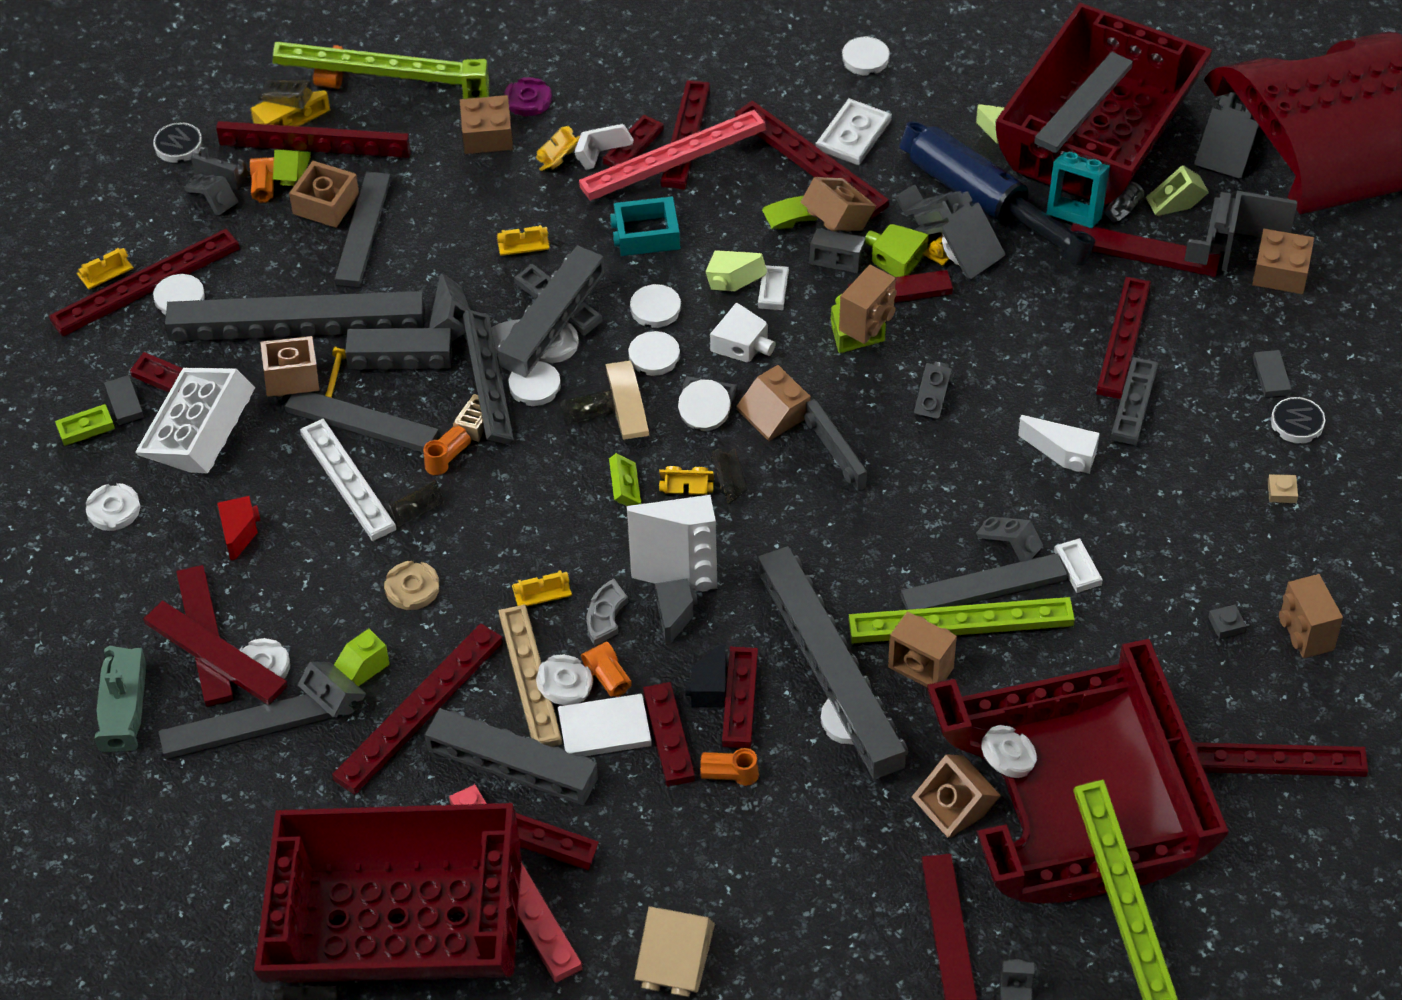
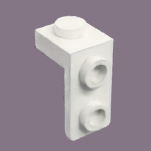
[574,124,634,170]

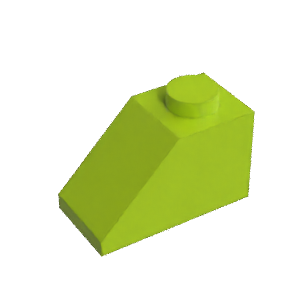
[273,150,311,186]
[334,629,390,686]

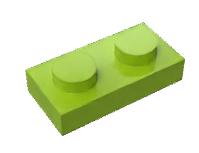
[55,404,115,446]
[609,453,641,506]

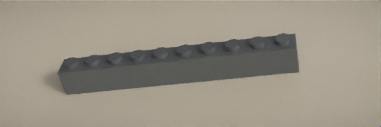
[165,291,425,341]
[758,546,908,780]

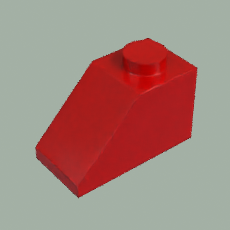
[217,496,261,561]

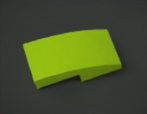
[762,196,818,229]

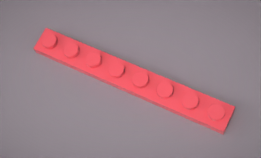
[579,110,766,201]
[449,785,582,983]

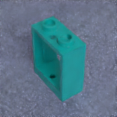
[1046,152,1110,228]
[610,196,680,256]

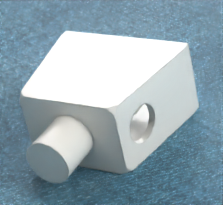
[710,303,776,362]

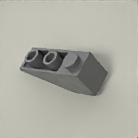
[429,273,470,341]

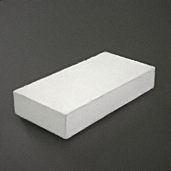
[758,265,789,310]
[1054,538,1103,593]

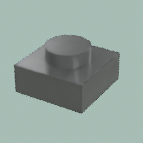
[1208,604,1246,639]

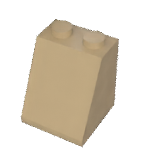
[635,907,715,997]

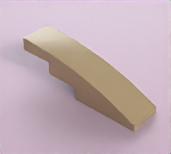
[606,360,649,440]

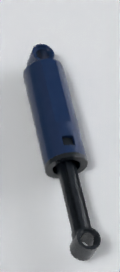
[899,122,1096,266]

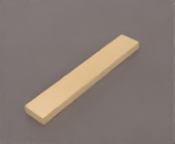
[498,604,562,747]

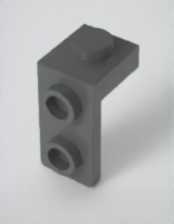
[184,174,238,215]
[914,362,954,419]
[976,517,1043,562]
[1000,959,1034,1000]

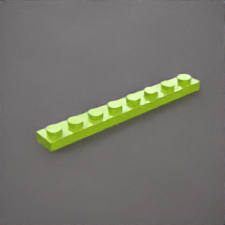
[273,42,463,84]
[849,597,1075,643]
[1073,779,1178,1000]

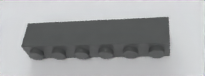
[497,245,605,378]
[425,708,598,806]

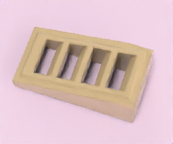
[453,394,485,442]

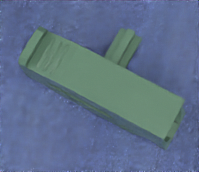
[95,646,147,752]

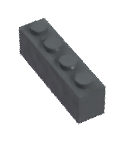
[345,328,453,370]

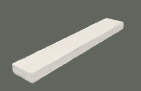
[300,419,396,541]

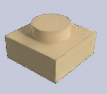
[1268,474,1298,503]

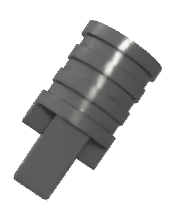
[1105,181,1145,223]

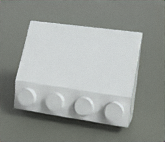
[135,368,255,473]
[627,495,717,591]

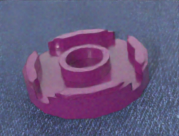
[504,77,552,116]

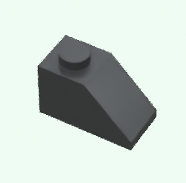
[655,578,698,644]

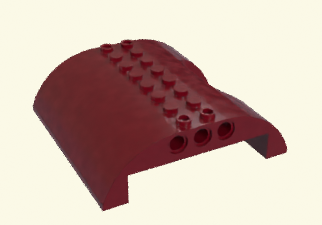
[1204,31,1402,214]
[927,639,1228,903]

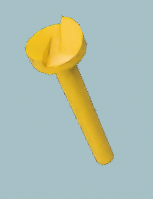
[325,346,346,398]

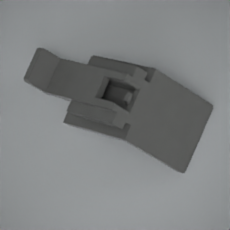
[1195,92,1260,178]
[896,185,1005,279]
[1185,191,1297,271]

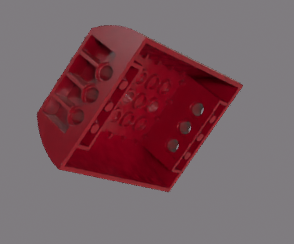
[995,3,1213,204]
[254,803,522,983]

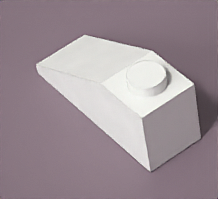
[1018,415,1099,474]

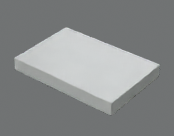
[816,99,892,165]
[558,694,651,757]

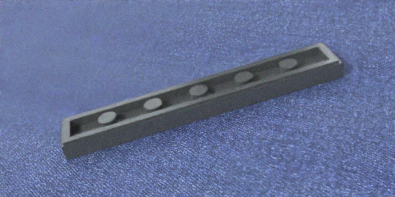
[1034,52,1133,153]
[335,172,391,287]
[463,309,514,445]
[285,392,439,453]
[901,553,1067,610]
[159,694,333,759]

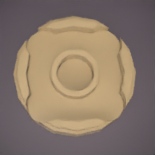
[384,561,439,610]

